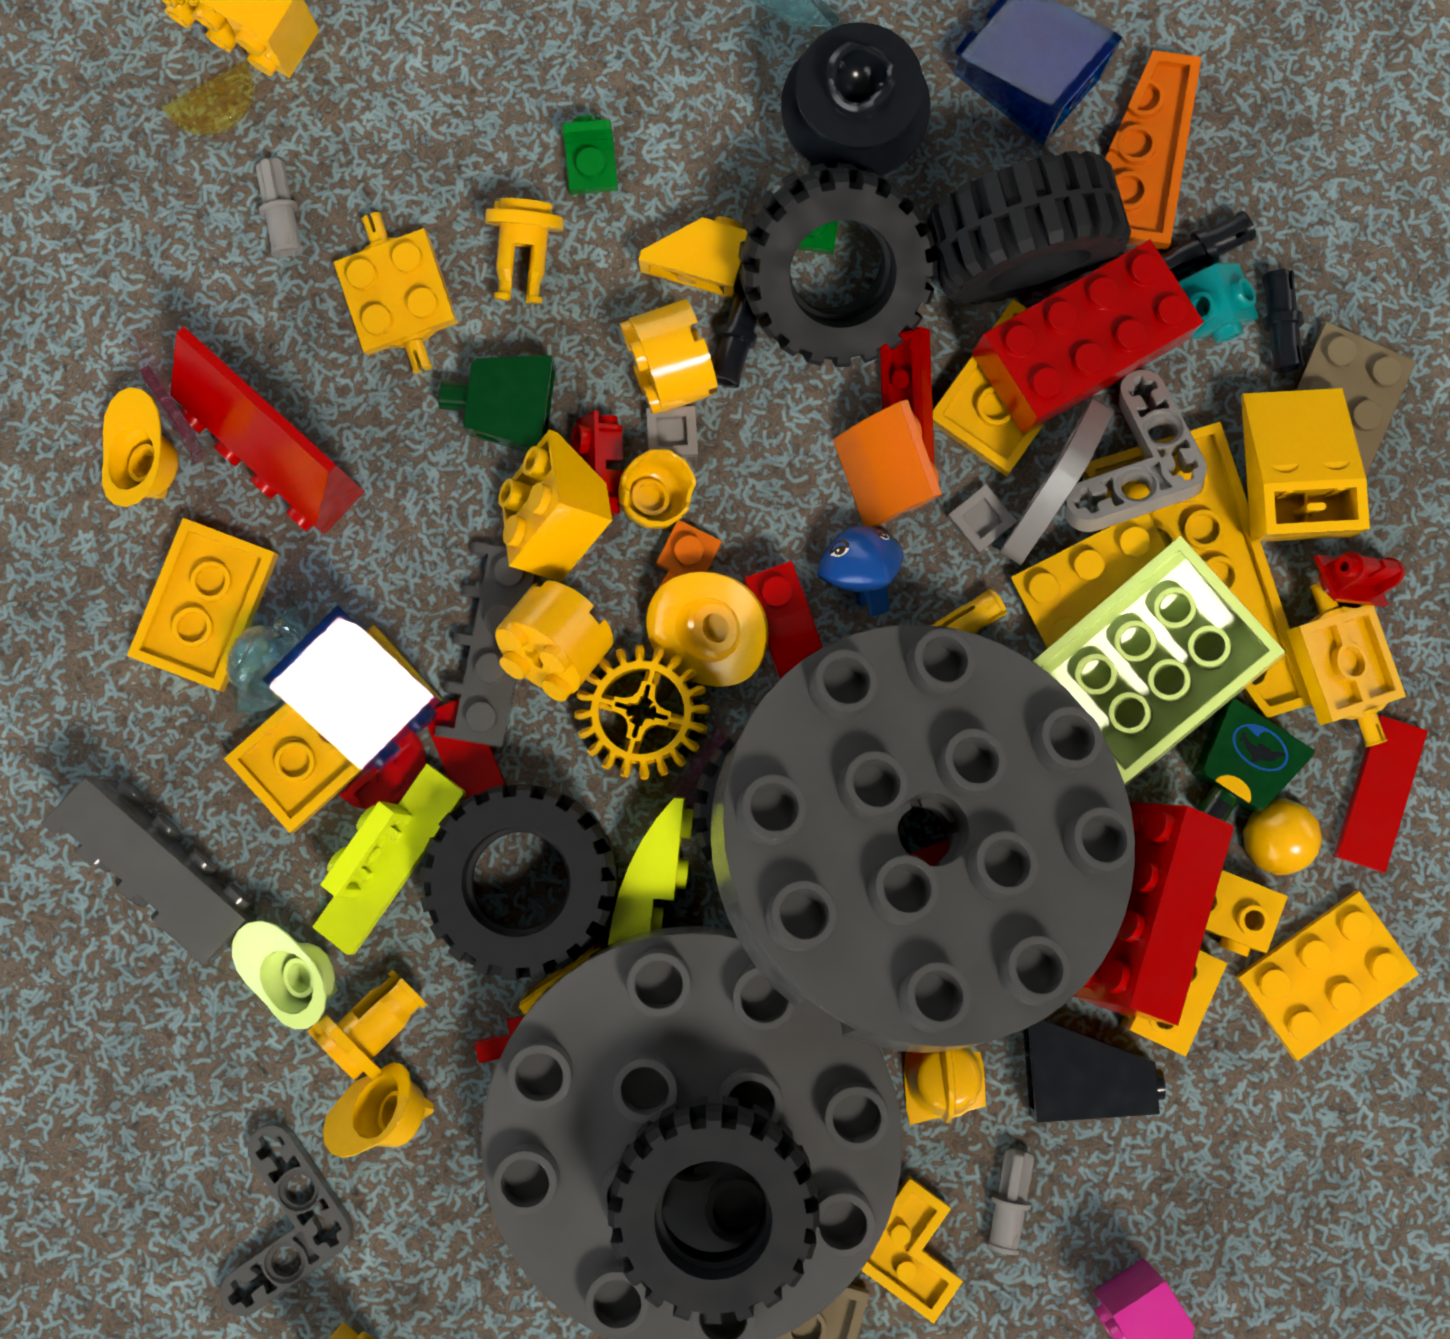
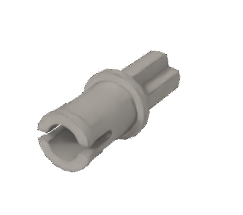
[256,158,303,258]
[987,1148,1035,1255]

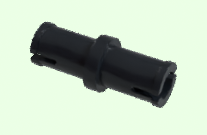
[1161,211,1256,279]
[1262,269,1305,373]
[714,285,758,388]

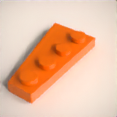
[1105,50,1202,250]

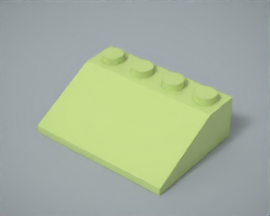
[1032,536,1285,785]

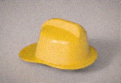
[102,387,179,507]
[904,1047,986,1125]
[323,1062,434,1158]

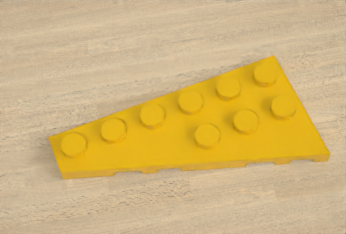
[1082,421,1312,718]

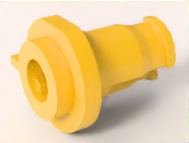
[485,198,564,304]
[307,970,427,1080]

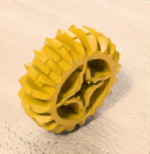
[575,645,710,780]

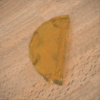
[161,62,255,136]

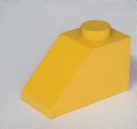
[638,216,747,299]

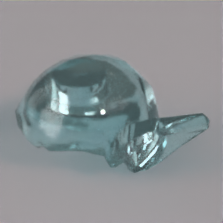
[226,603,307,715]

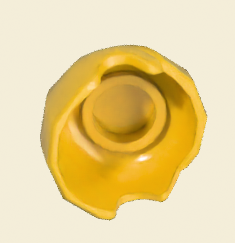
[618,449,696,529]
[1243,798,1322,875]

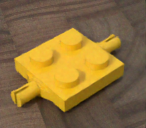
[333,212,459,374]
[1286,583,1406,747]

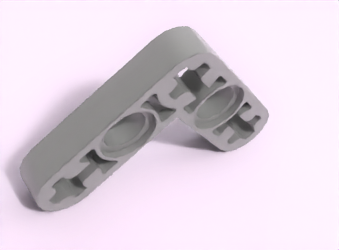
[1065,370,1207,532]
[999,398,1114,565]

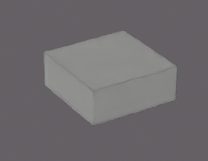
[646,406,698,458]
[947,484,1017,554]

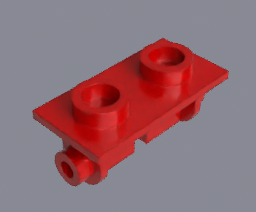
[571,410,623,516]
[1313,552,1405,607]

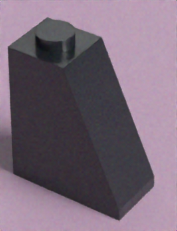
[1023,1019,1166,1123]

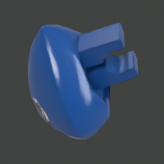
[817,526,904,617]

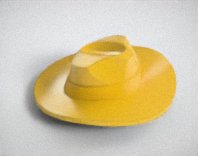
[646,571,768,687]

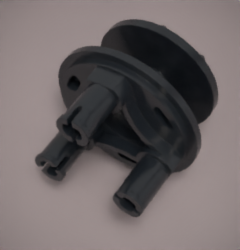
[781,22,931,176]

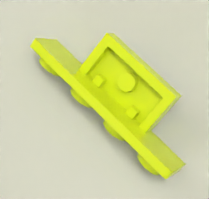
[313,764,466,955]

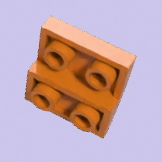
[833,399,942,528]

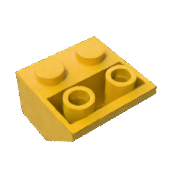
[498,430,612,582]

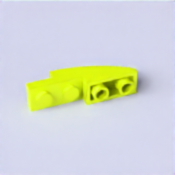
[608,796,694,945]

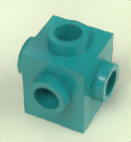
[1179,263,1259,344]

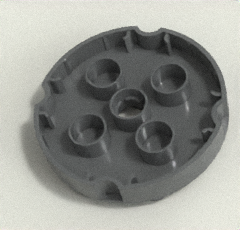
[711,625,1135,1053]
[481,926,902,1339]

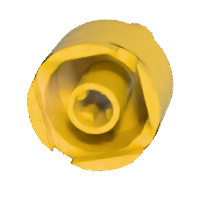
[619,299,718,415]
[495,581,613,702]

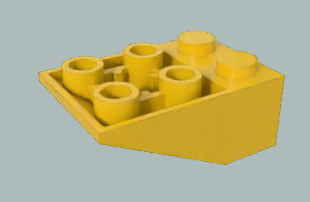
[161,0,320,78]
[1241,388,1370,542]

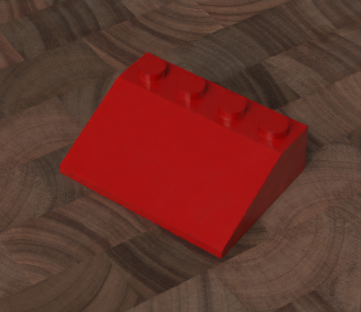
[170,326,365,534]

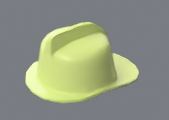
[232,920,338,1029]

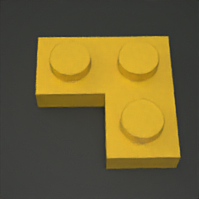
[861,1175,963,1324]

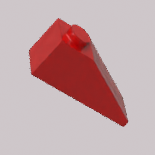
[744,560,823,680]

